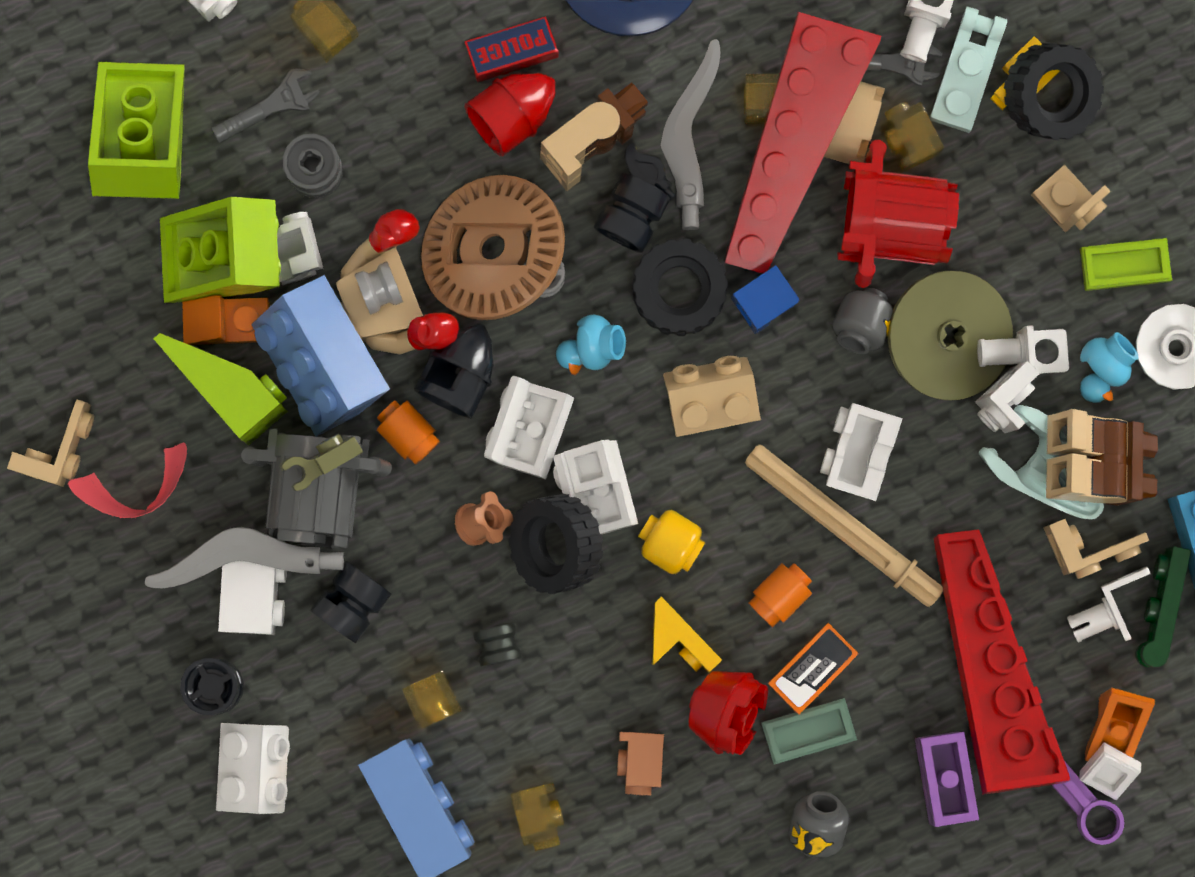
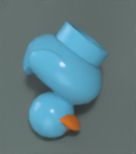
[556,314,626,375]
[1080,332,1139,403]

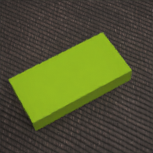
[1080,238,1172,291]

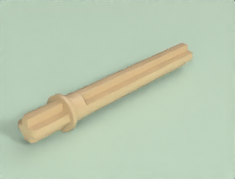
[745,445,943,607]

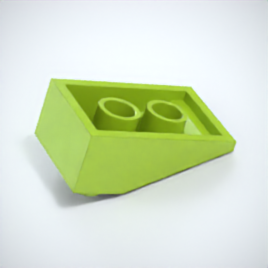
[88,62,185,199]
[160,197,281,303]
[153,333,288,445]

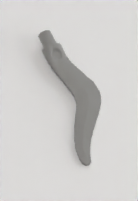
[661,39,720,230]
[145,527,344,588]

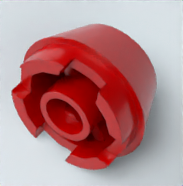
[688,671,768,755]

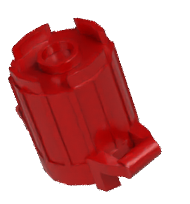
[837,140,959,288]

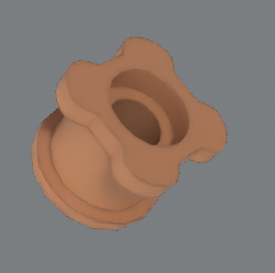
[455,491,513,546]

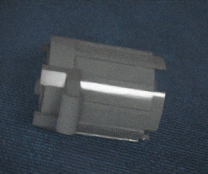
[241,429,392,549]

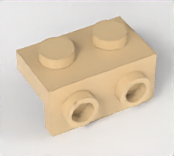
[663,356,761,437]

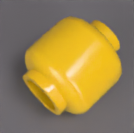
[638,510,705,574]

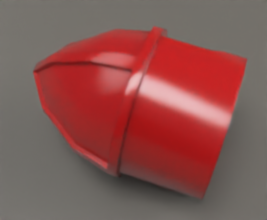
[464,73,556,156]

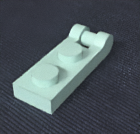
[929,6,1007,133]

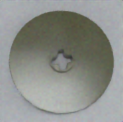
[887,271,1013,400]

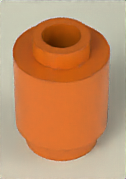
[376,400,440,465]
[748,563,813,628]

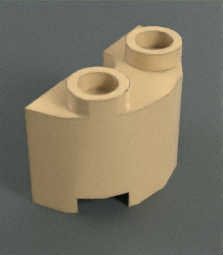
[824,81,885,164]

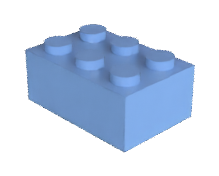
[251,275,390,437]
[358,738,475,877]

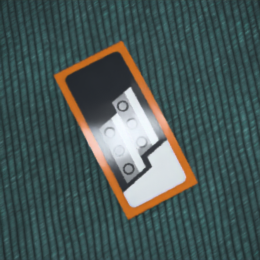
[767,623,859,715]

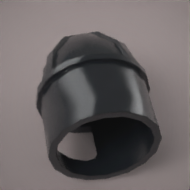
[414,324,494,419]

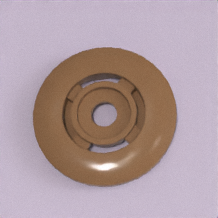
[421,175,565,320]

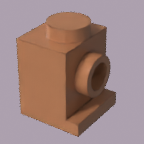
[617,731,664,795]

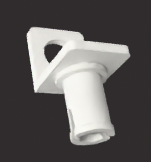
[900,0,954,63]
[977,326,1069,374]
[1067,566,1151,643]

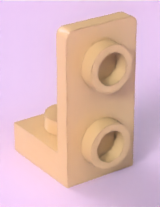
[1031,164,1111,233]
[7,399,94,487]
[1043,519,1149,579]

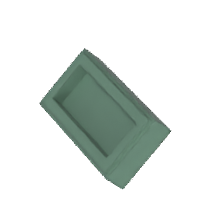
[761,698,857,765]

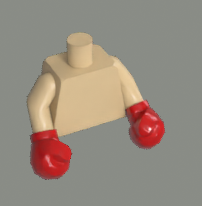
[336,209,459,355]

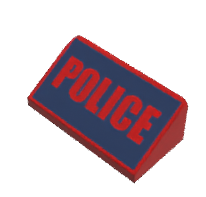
[464,16,559,83]

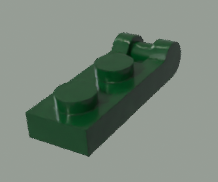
[1135,546,1191,667]

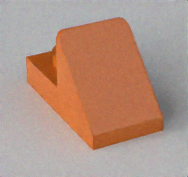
[182,295,269,345]
[1085,688,1155,761]

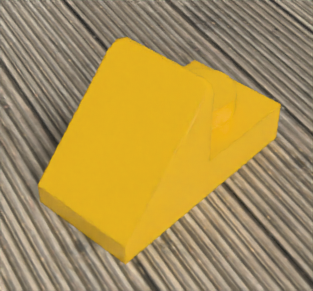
[652,596,722,672]

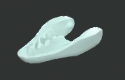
[979,405,1104,520]

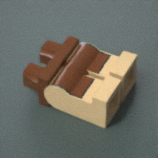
[540,82,648,191]
[1046,409,1158,506]

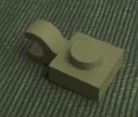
[279,433,363,491]

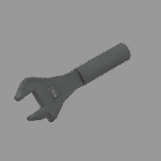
[867,44,943,86]
[211,68,320,143]

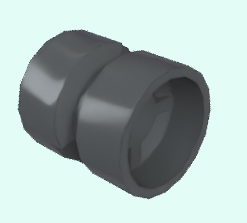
[283,134,343,199]

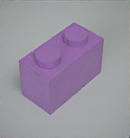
[915,731,979,827]

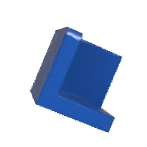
[731,265,799,334]

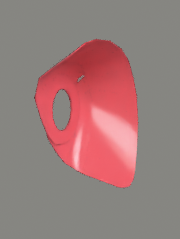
[68,442,187,518]

